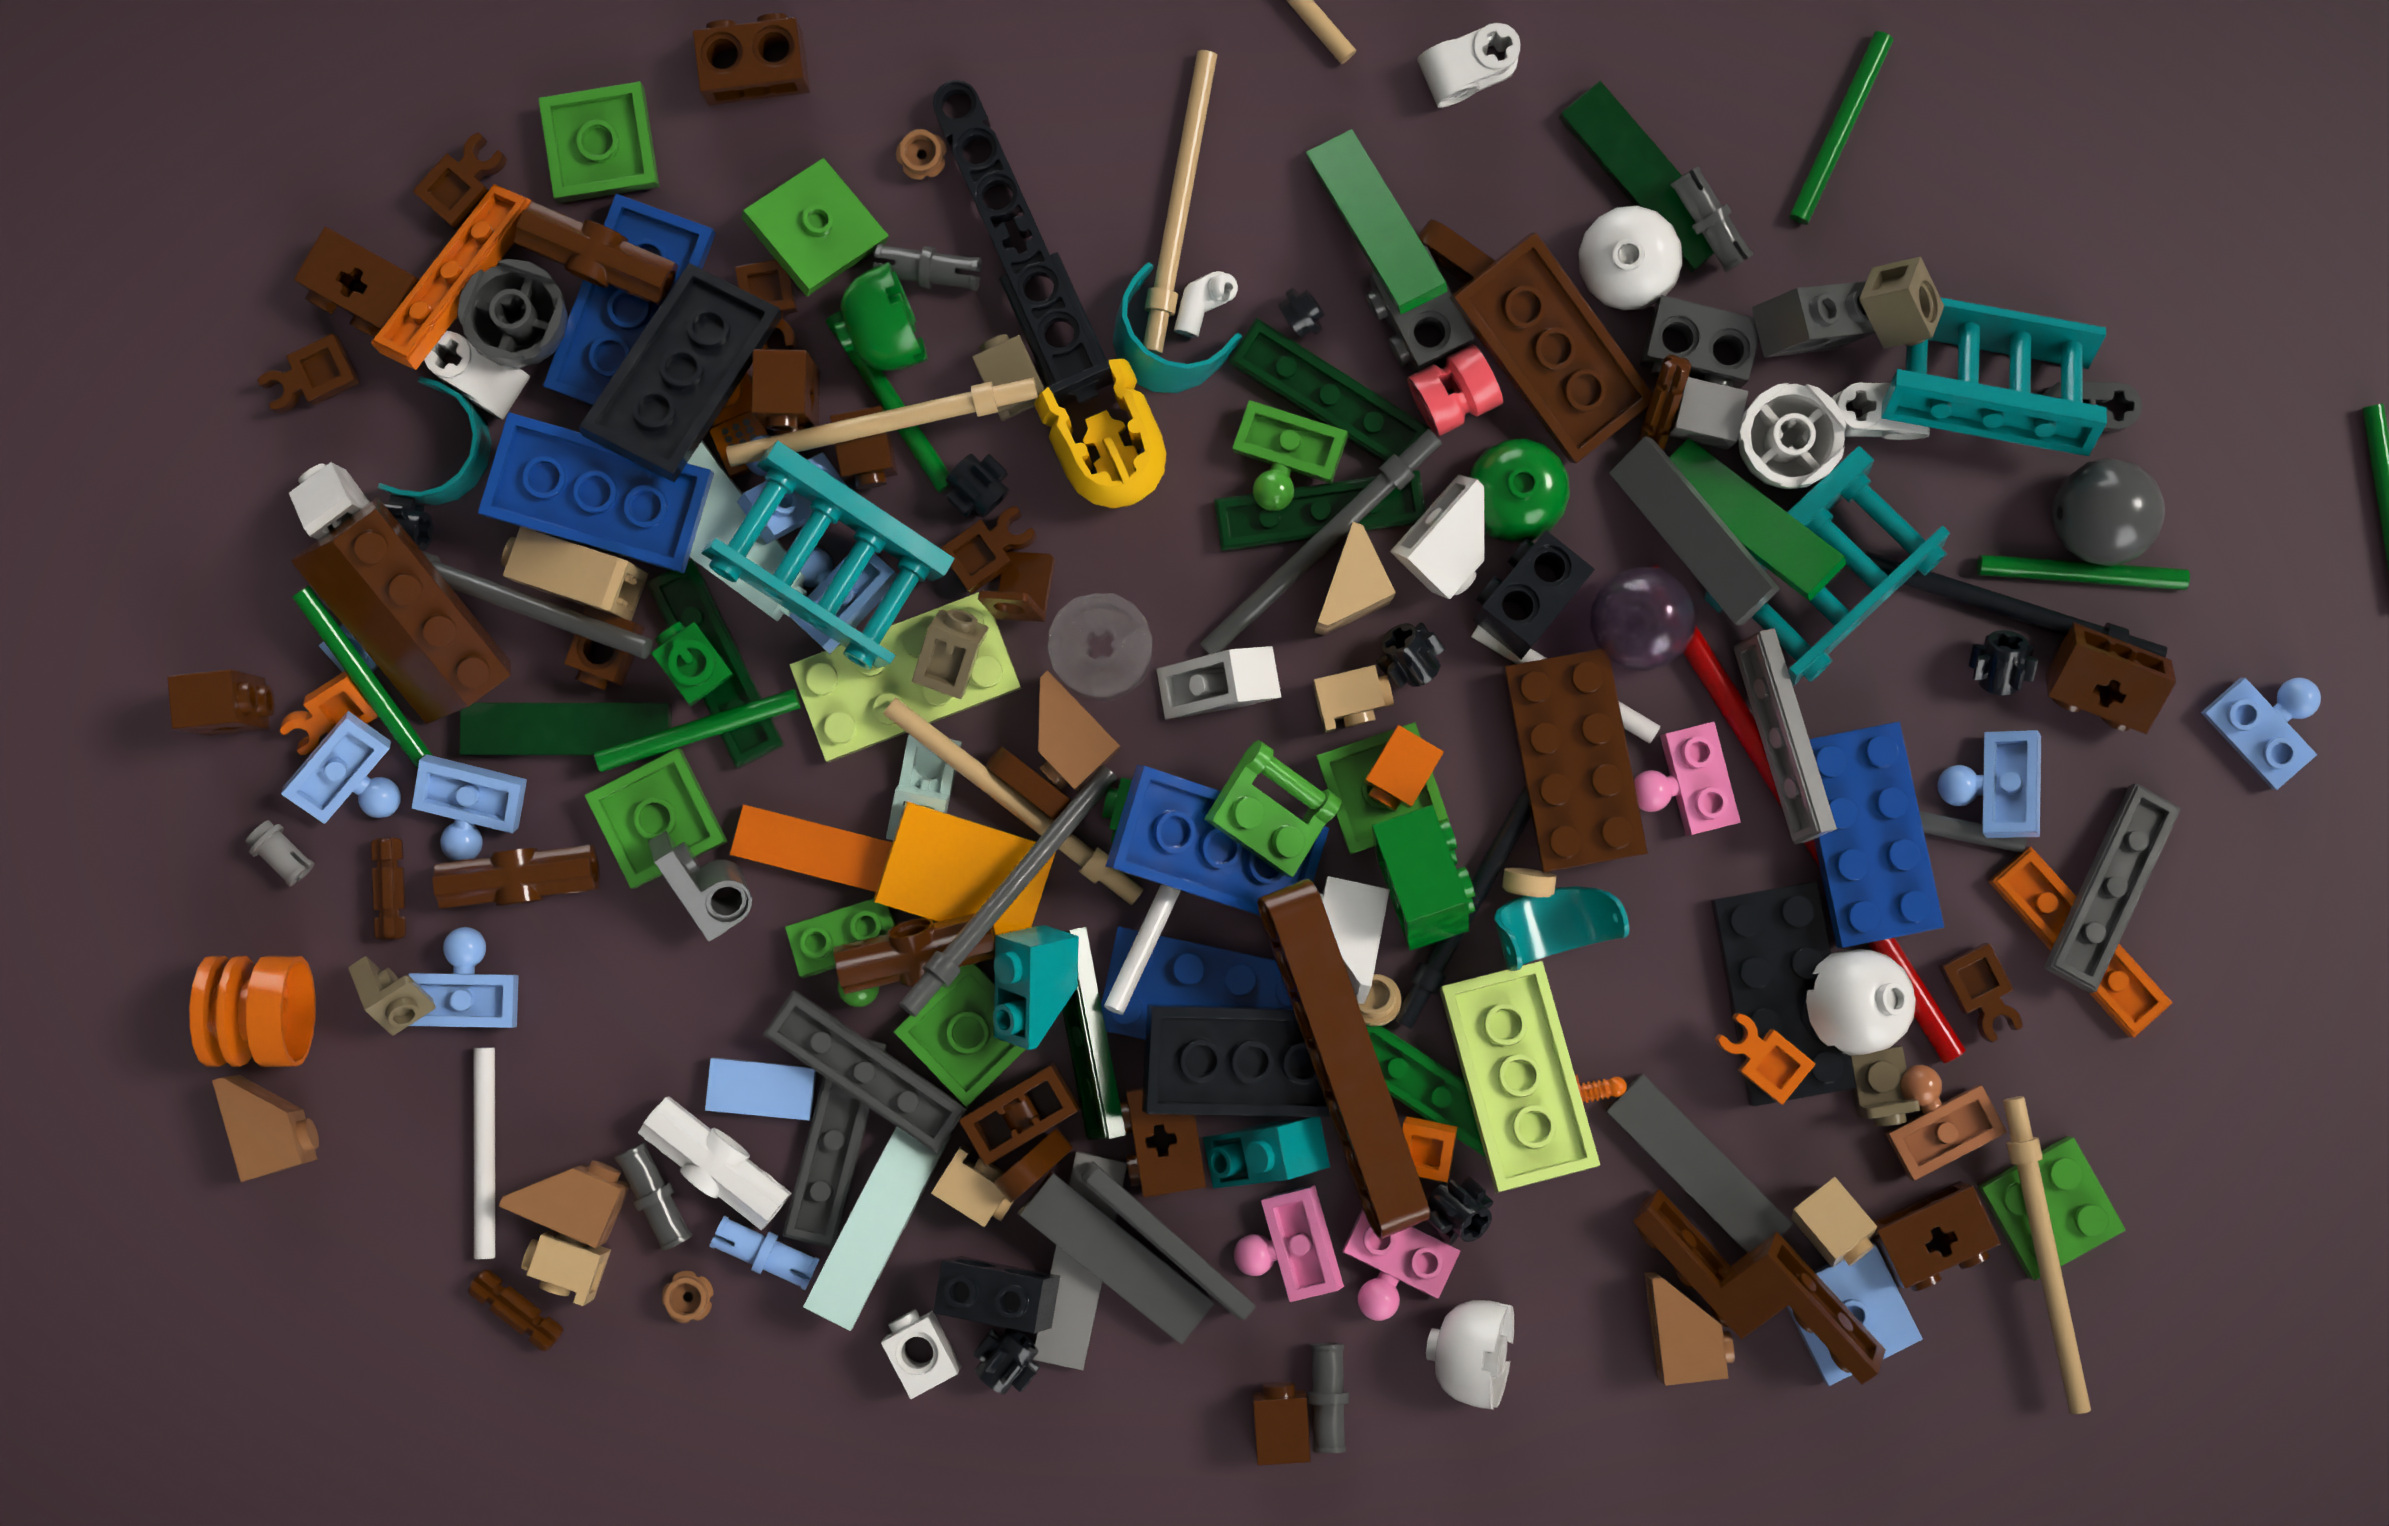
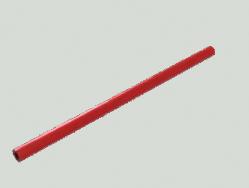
[1636,564,1966,1063]

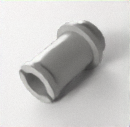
[245,820,315,887]

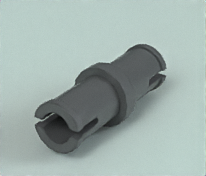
[1670,165,1754,272]
[873,244,982,291]
[614,1142,693,1251]
[1307,1343,1349,1453]

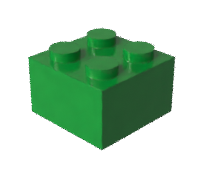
[1372,805,1475,951]

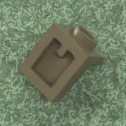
[912,610,989,699]
[348,956,435,1036]
[1850,1045,1920,1126]

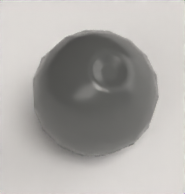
[2052,458,2165,566]

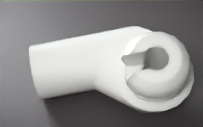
[1174,271,1238,338]

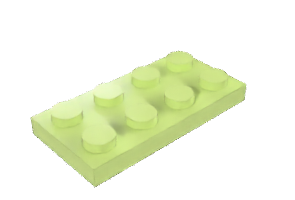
[789,590,1022,763]
[1439,961,1600,1193]

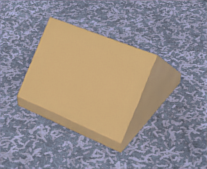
[1314,522,1396,636]

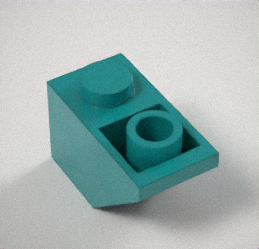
[993,925,1079,1050]
[1203,1117,1330,1189]

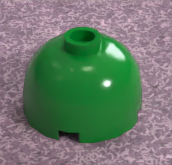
[835,262,928,372]
[1469,439,1570,543]

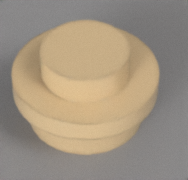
[1358,974,1402,1026]

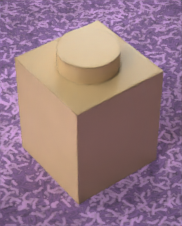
[1791,1177,1877,1268]

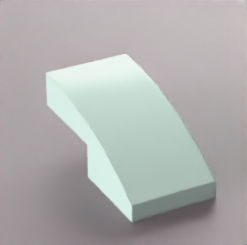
[886,734,962,840]

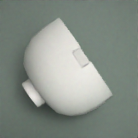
[1578,206,1682,310]
[1738,383,1846,489]
[1806,949,1916,1055]
[1426,1300,1514,1410]

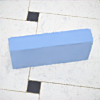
[705,1057,817,1121]

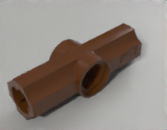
[514,201,678,306]
[432,845,600,909]
[833,913,996,994]

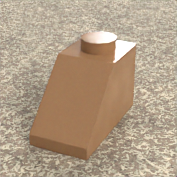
[1038,670,1121,792]
[212,1075,319,1182]
[499,1160,630,1248]
[1644,1271,1735,1386]

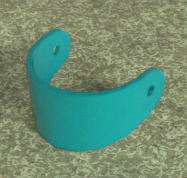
[1112,262,1243,393]
[377,376,492,505]
[1494,886,1630,971]

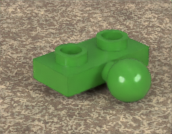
[1232,400,1348,511]
[785,898,896,1007]

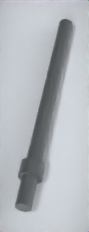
[1200,428,1443,654]
[422,551,653,659]
[899,765,1117,1017]

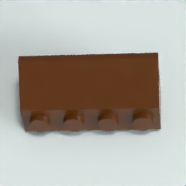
[291,497,511,724]

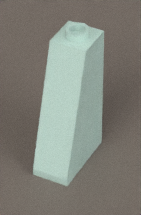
[688,440,807,621]

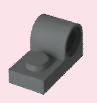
[648,831,752,942]

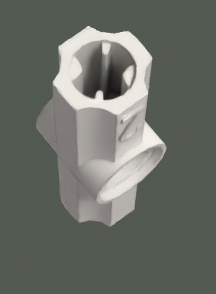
[638,1096,792,1230]

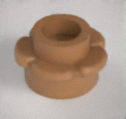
[896,129,947,180]
[662,1271,714,1323]

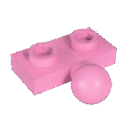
[1634,721,1741,836]
[1234,1185,1344,1302]
[1342,1208,1461,1321]

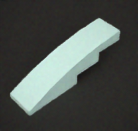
[803,1127,952,1331]

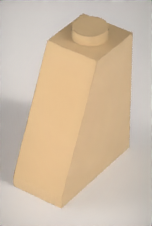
[501,527,648,621]

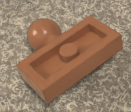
[1885,1065,2007,1181]

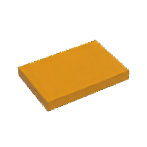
[874,801,1056,935]

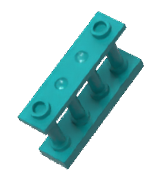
[1881,297,2107,456]
[701,440,955,670]
[1704,446,1950,686]

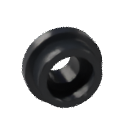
[1278,288,1325,338]

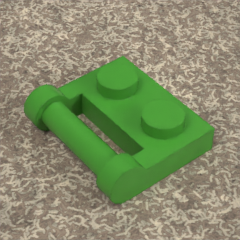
[1204,740,1342,878]

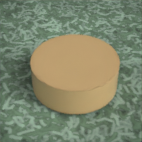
[1502,868,1557,897]

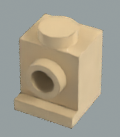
[1312,665,1394,734]
[931,1144,1014,1228]
[521,1230,611,1306]

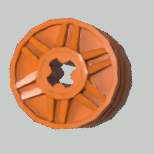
[189,956,316,1067]

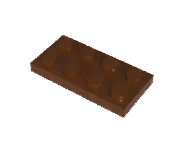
[1449,232,1653,464]
[1503,648,1648,873]

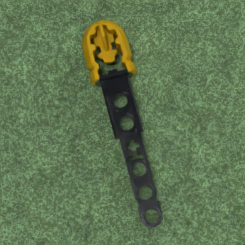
[933,80,1166,509]

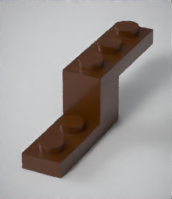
[1633,1189,1886,1385]

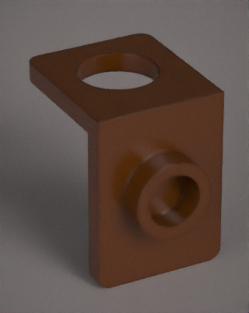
[978,552,1055,622]

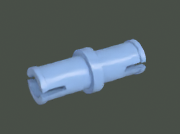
[709,1215,820,1290]

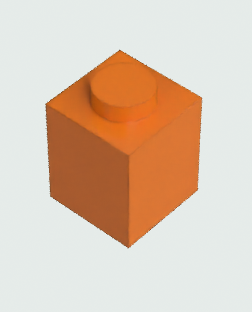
[1363,725,1444,811]

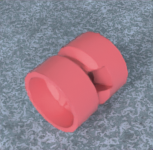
[1407,344,1503,437]

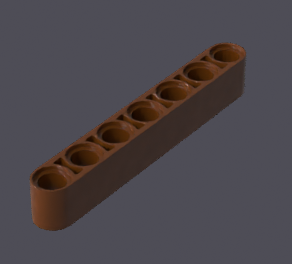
[1257,879,1430,1239]

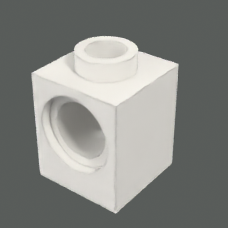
[881,1309,962,1399]

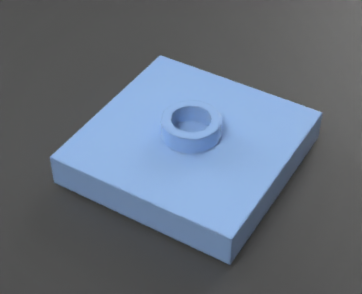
[1787,1242,1923,1386]

